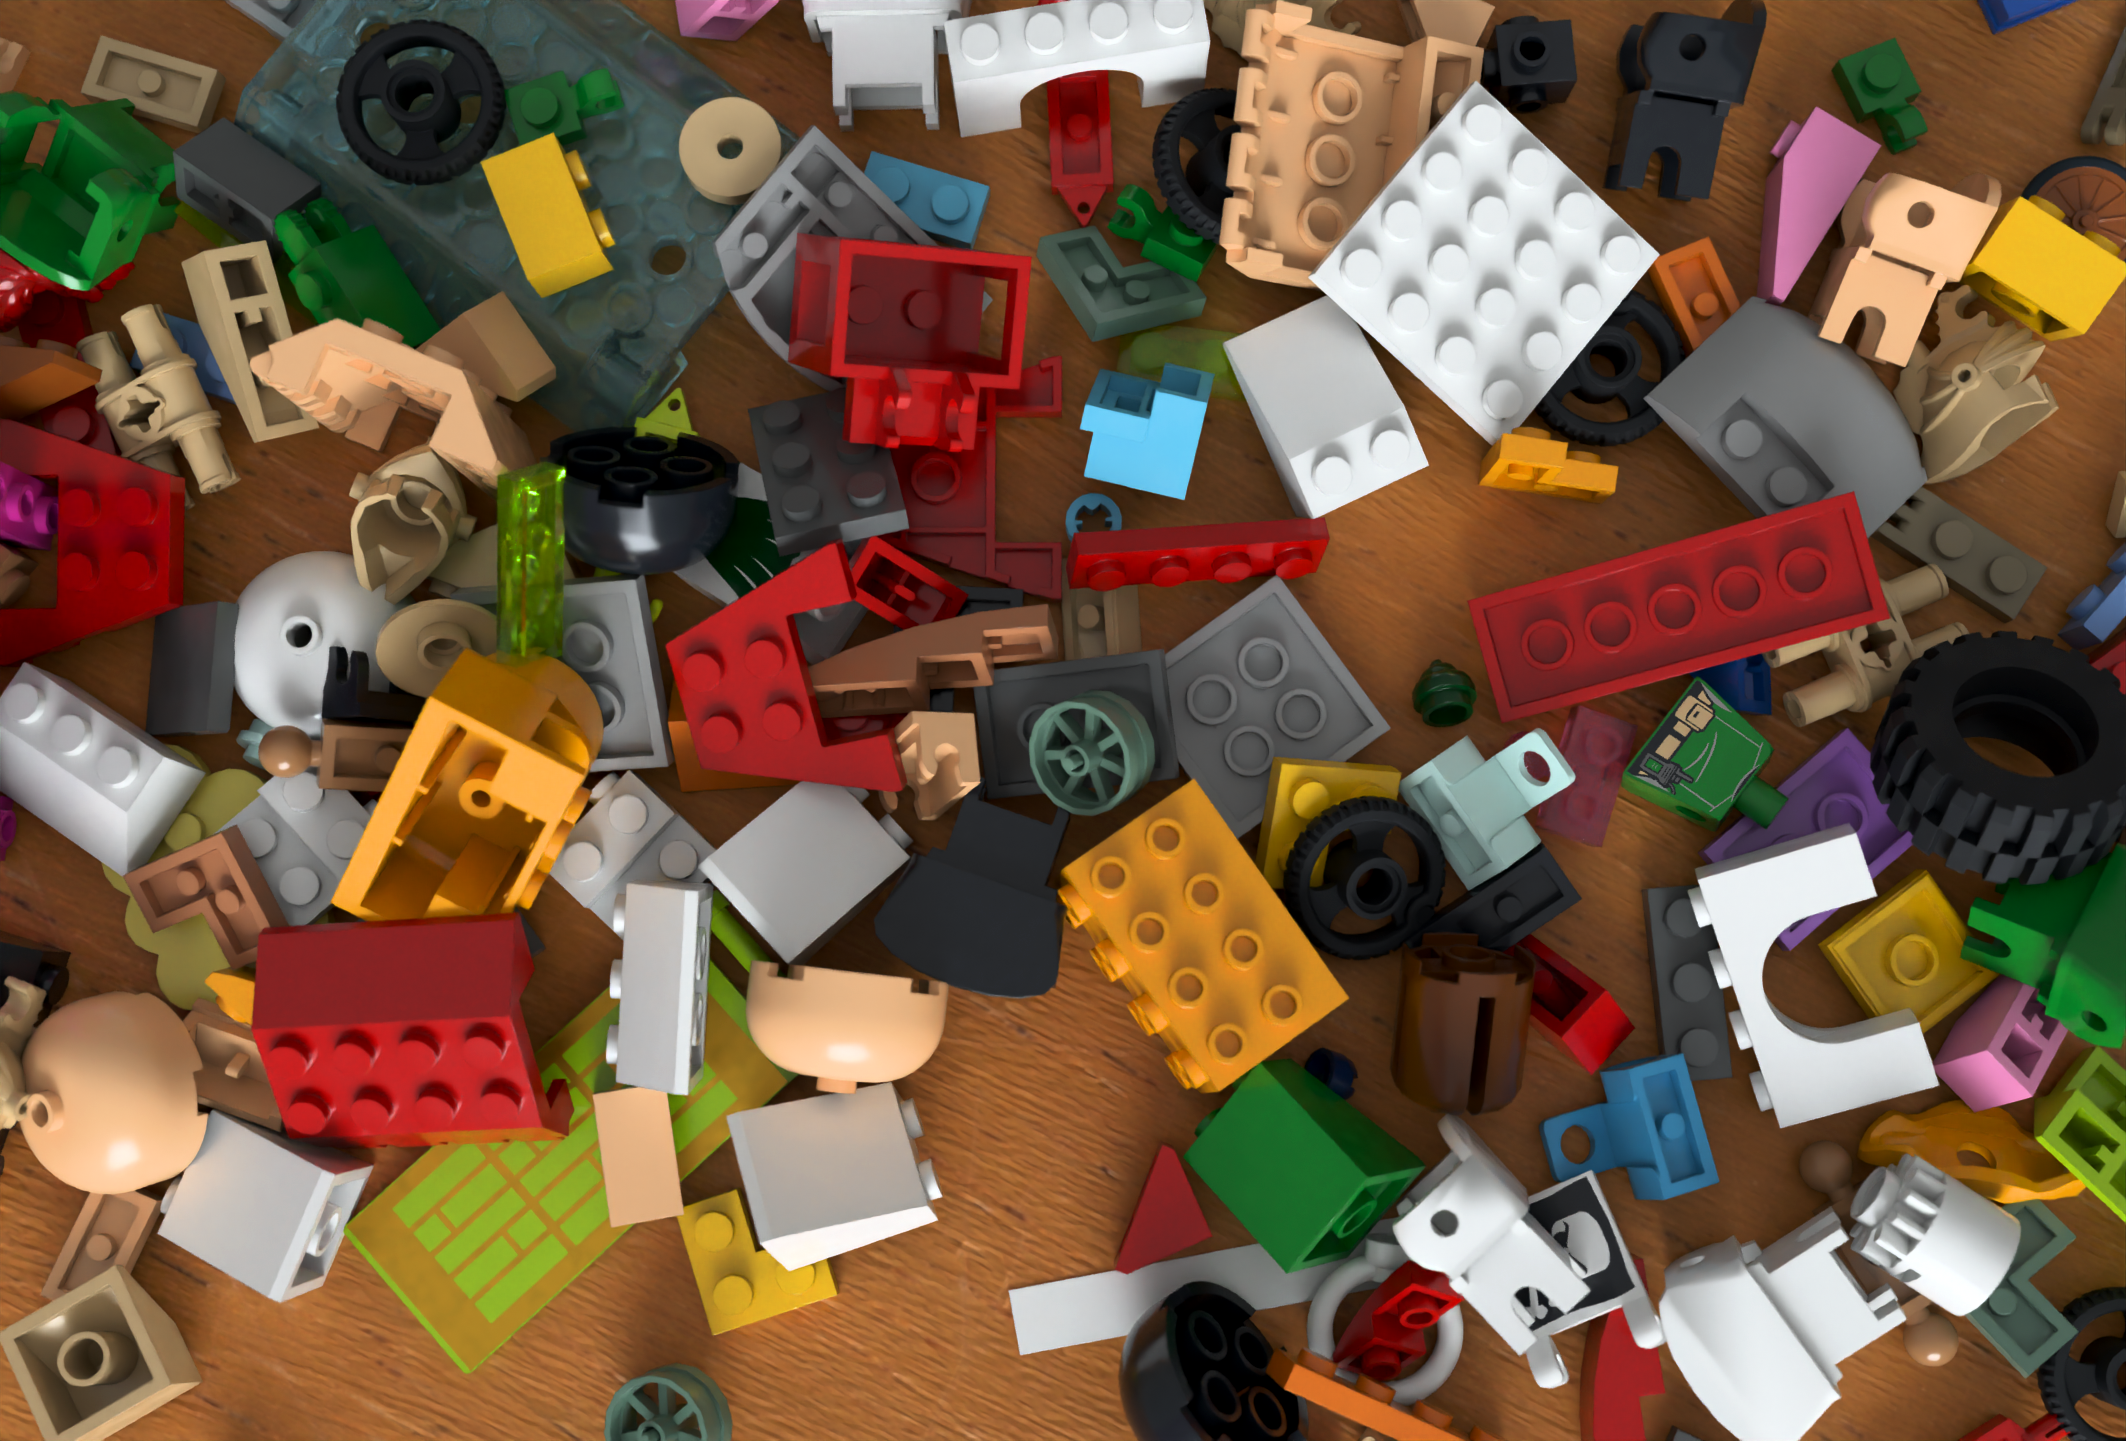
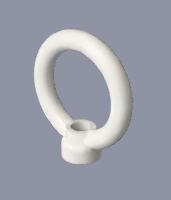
[1307,1233,1464,1406]

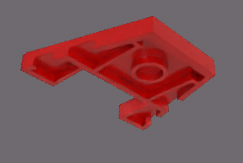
[876,356,1062,603]
[0,419,185,667]
[665,538,908,792]

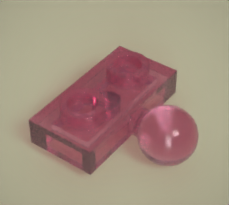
[1502,705,1638,847]

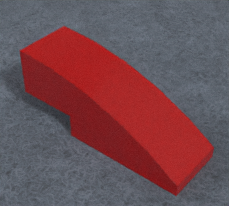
[1579,1252,1665,1441]

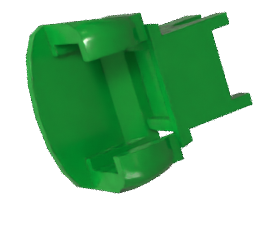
[0,91,183,291]
[1960,842,2126,1049]

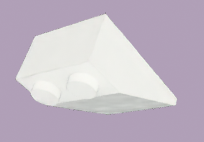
[1222,295,1429,519]

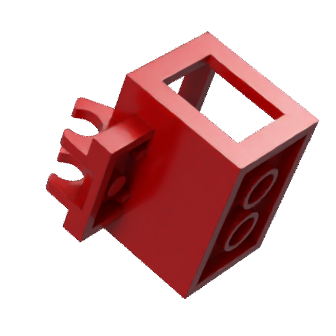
[788,233,1032,452]

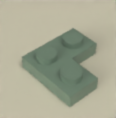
[1036,225,1207,342]
[1965,1199,2079,1379]

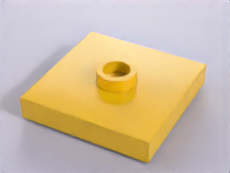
[1818,869,2000,1034]

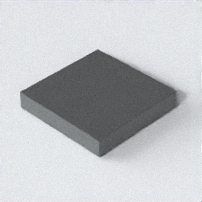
[145,601,239,738]

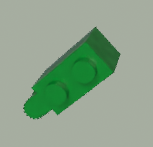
[273,198,441,349]

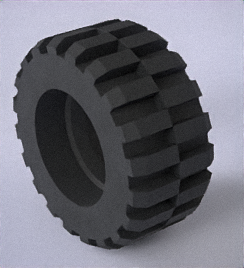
[1870,631,2126,885]

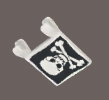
[1515,1170,1666,1389]

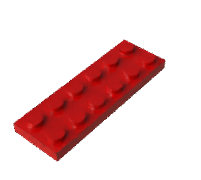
[1467,491,1890,723]

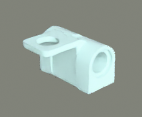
[1398,728,1575,891]

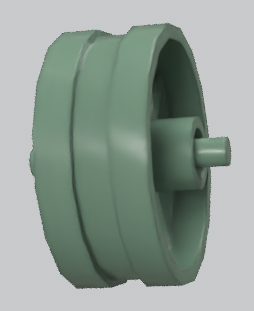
[1029,690,1155,816]
[604,1363,733,1441]

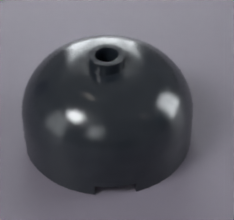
[539,427,739,576]
[1119,1281,1308,1441]

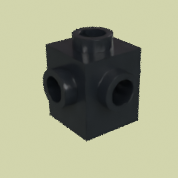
[1480,16,1577,114]

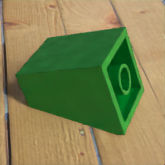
[1183,1058,1426,1274]

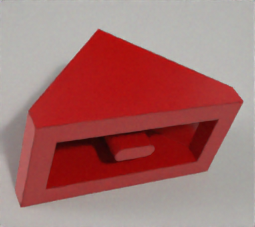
[849,536,969,630]
[1114,1141,1212,1274]

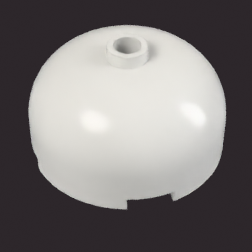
[234,551,416,740]

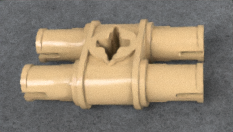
[76,304,241,511]
[1761,564,1970,727]

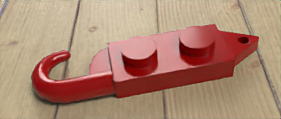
[1036,0,1114,228]

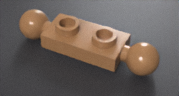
[258,719,416,792]
[1799,1141,1959,1366]

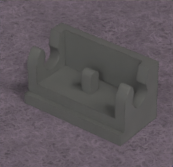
[173,117,321,263]

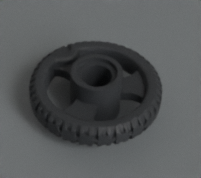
[336,19,506,186]
[1152,88,1241,243]
[1534,290,1685,447]
[1283,796,1446,960]
[2037,1287,2126,1441]

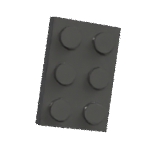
[748,387,909,556]
[973,649,1180,799]

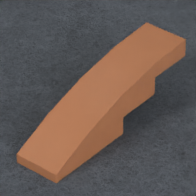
[808,604,1058,718]

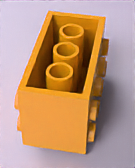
[1053,779,1349,1094]

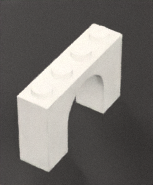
[943,0,1210,138]
[1687,823,1940,1128]

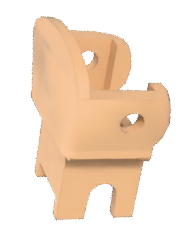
[1808,173,2002,367]

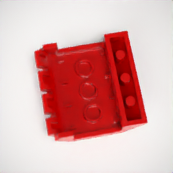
[251,912,574,1149]

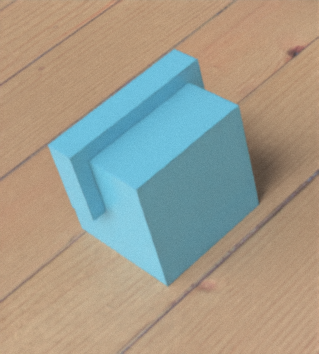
[1080,362,1215,500]

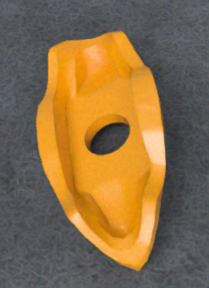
[1857,1099,2086,1203]

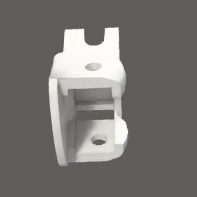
[802,0,972,131]
[1392,1113,1590,1356]
[1659,1206,1907,1441]

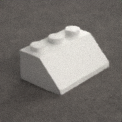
[0,662,206,877]
[606,880,714,1095]

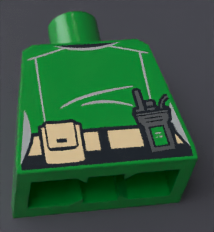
[1621,676,1790,832]

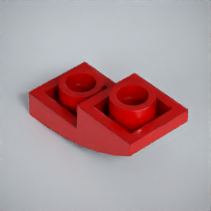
[1332,1260,1464,1381]

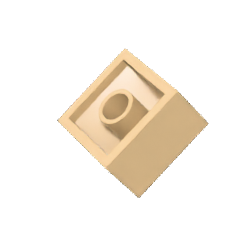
[0,1265,203,1441]

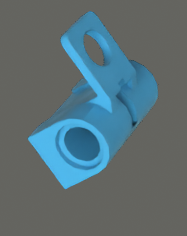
[1539,1053,1720,1200]

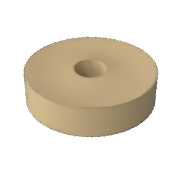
[679,97,784,205]

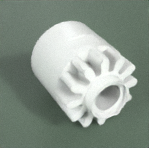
[1849,1153,2021,1316]

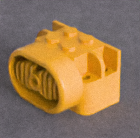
[330,647,604,921]

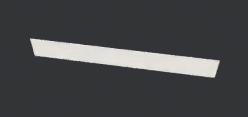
[1008,1217,1399,1355]

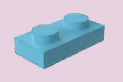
[864,151,990,249]

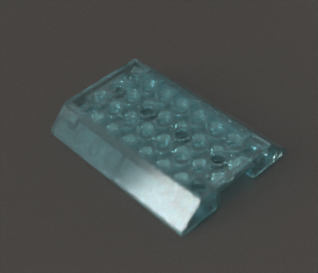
[234,0,801,432]

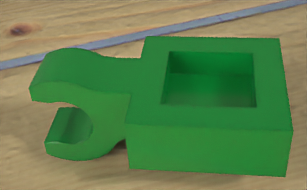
[1831,38,1928,155]
[504,68,625,146]
[1108,184,1219,282]

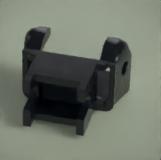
[1603,0,1767,202]
[874,777,1071,999]

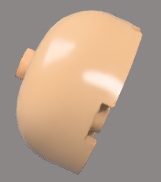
[746,960,949,1094]
[19,991,208,1194]

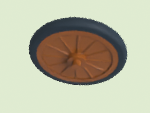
[2021,156,2126,263]

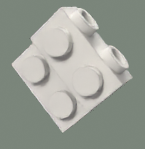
[214,766,377,926]
[549,770,717,941]

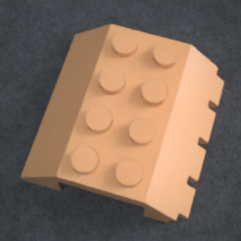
[1219,0,1484,292]
[250,318,545,522]

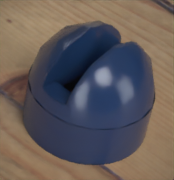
[1304,1048,1358,1101]

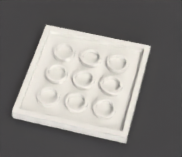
[1308,81,1660,446]

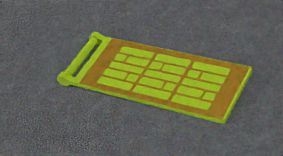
[343,890,799,1374]

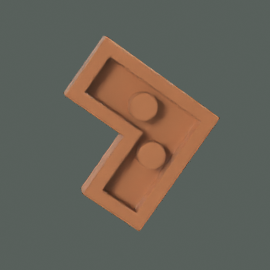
[123,824,289,970]

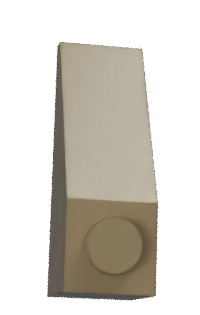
[181,240,319,443]

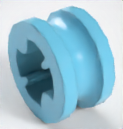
[1066,493,1122,543]

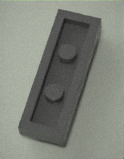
[1641,885,1733,1081]

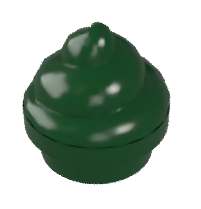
[1412,659,1477,727]

